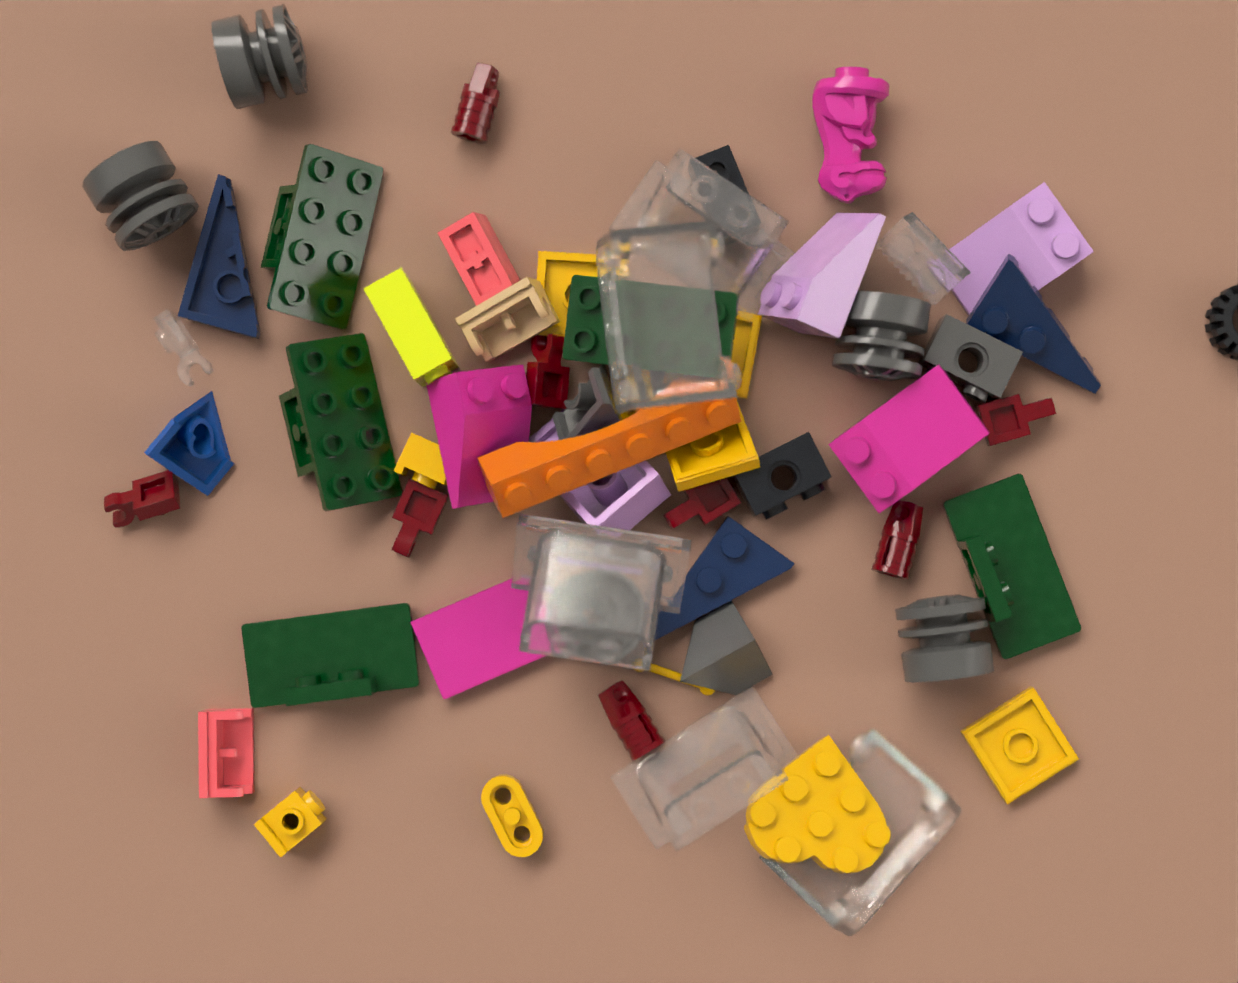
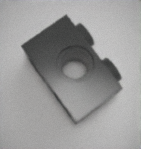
[918,314,1023,403]

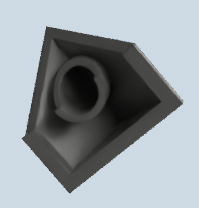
[552,364,622,440]
[680,601,773,695]

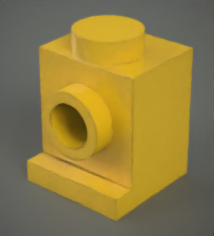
[394,432,447,489]
[253,786,327,858]

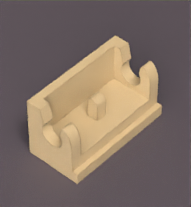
[455,277,560,362]

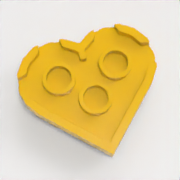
[744,735,891,874]

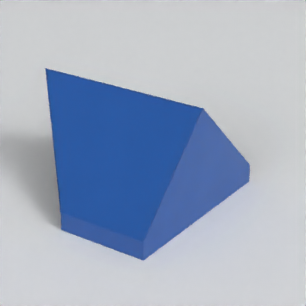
[145,391,234,496]

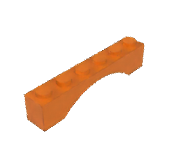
[477,374,741,518]

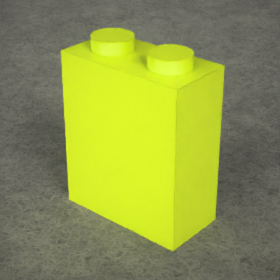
[363,268,459,387]

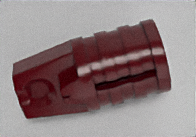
[450,62,500,144]
[871,500,923,580]
[598,680,665,761]

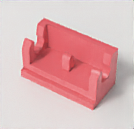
[438,212,520,306]
[198,708,254,798]

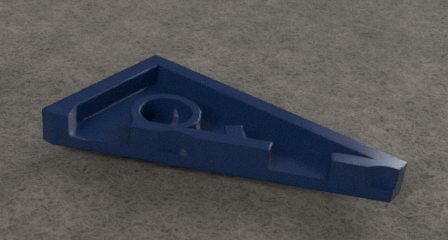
[177,174,260,339]
[966,253,1101,394]
[642,516,795,642]

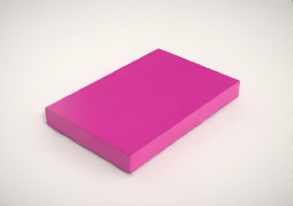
[411,571,558,700]

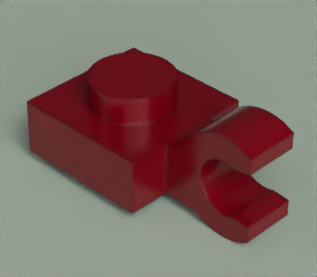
[526,334,570,409]
[976,394,1057,446]
[104,470,180,528]
[663,478,741,530]
[392,479,449,558]

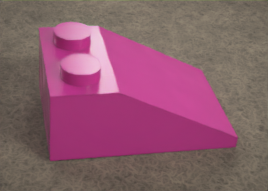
[426,364,532,509]
[828,364,990,513]

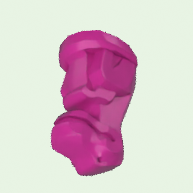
[812,67,889,204]

